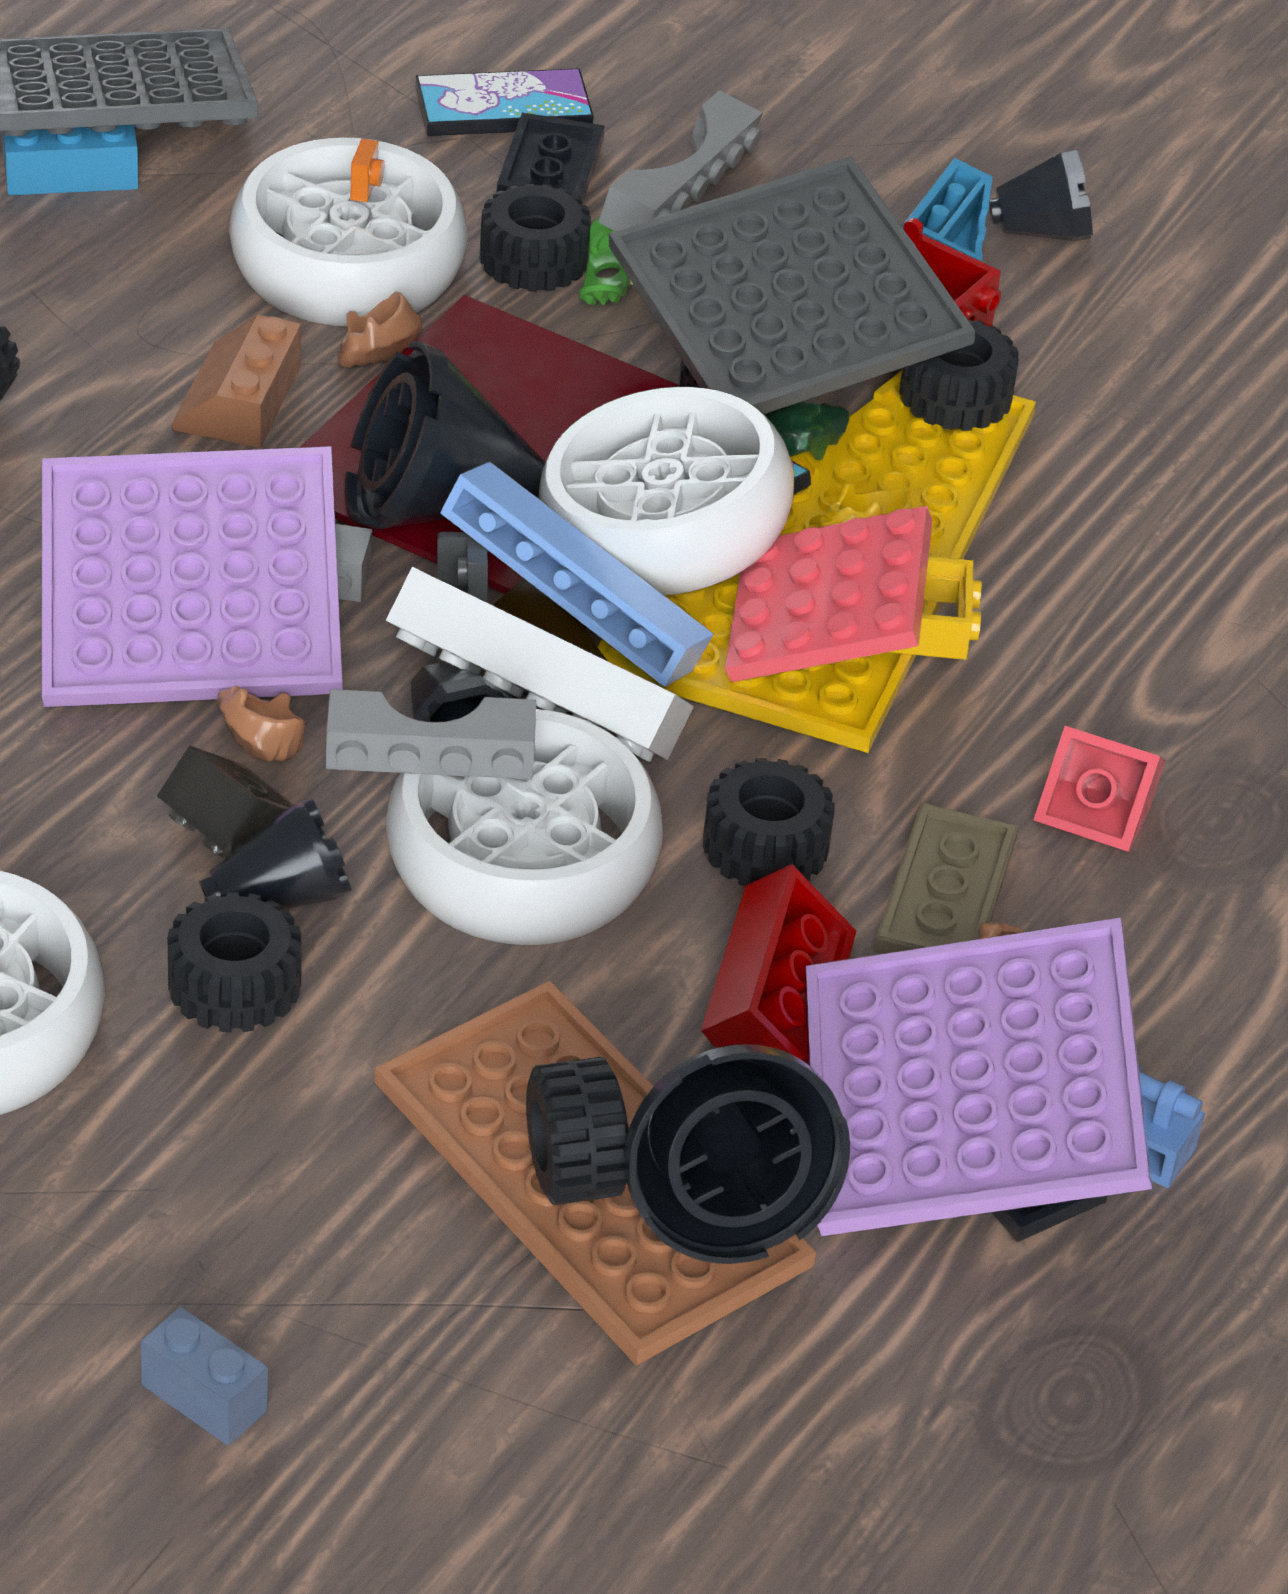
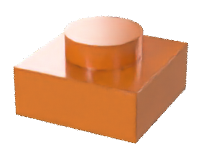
[350,138,385,203]

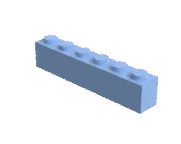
[440,462,714,687]

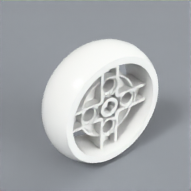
[229,138,467,326]
[539,387,794,595]
[386,709,663,945]
[0,871,105,1115]

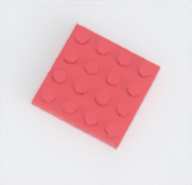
[725,506,933,682]

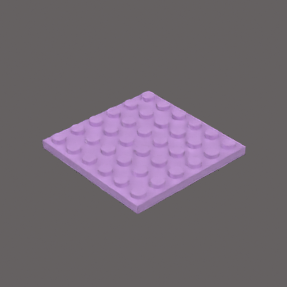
[42,446,343,707]
[806,918,1152,1236]

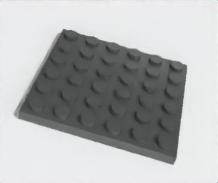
[0,28,258,136]
[609,156,975,414]

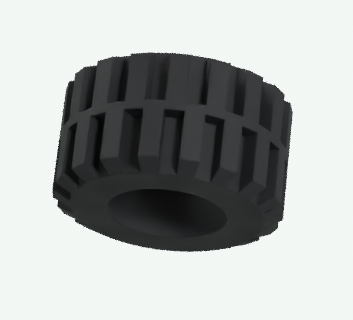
[479,184,591,292]
[900,320,1019,431]
[703,758,835,886]
[167,892,302,1033]
[526,1057,629,1205]

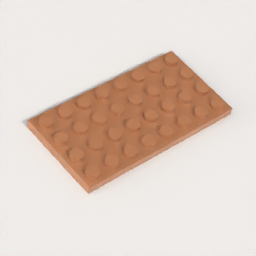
[374,981,816,1366]

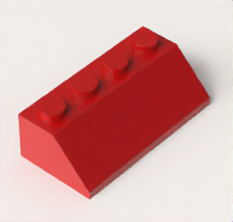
[700,864,856,1066]

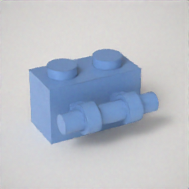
[1139,1065,1205,1189]

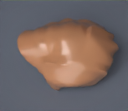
[337,291,423,368]
[217,685,306,762]

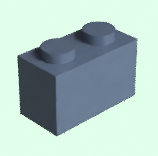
[141,1307,268,1446]

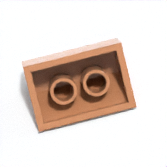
[172,315,301,448]

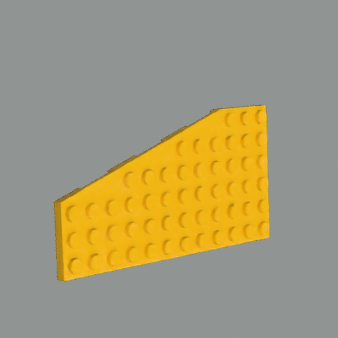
[598,371,1036,753]

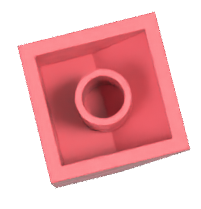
[1033,726,1166,852]

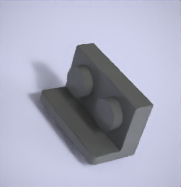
[437,532,488,603]

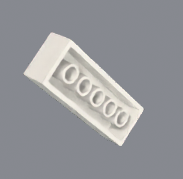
[386,567,694,762]

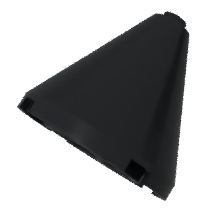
[344,341,545,529]
[624,1044,850,1264]

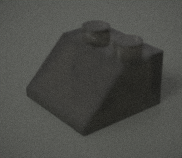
[157,745,294,858]

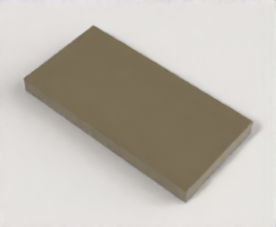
[874,803,1019,954]

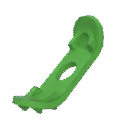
[579,216,629,306]

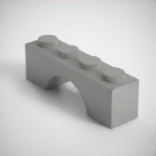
[326,689,536,779]

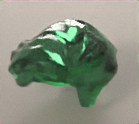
[765,401,849,461]

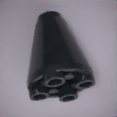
[199,798,352,909]

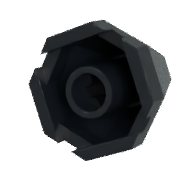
[989,150,1093,241]
[410,662,511,722]

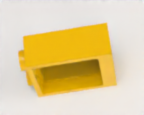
[890,556,982,660]

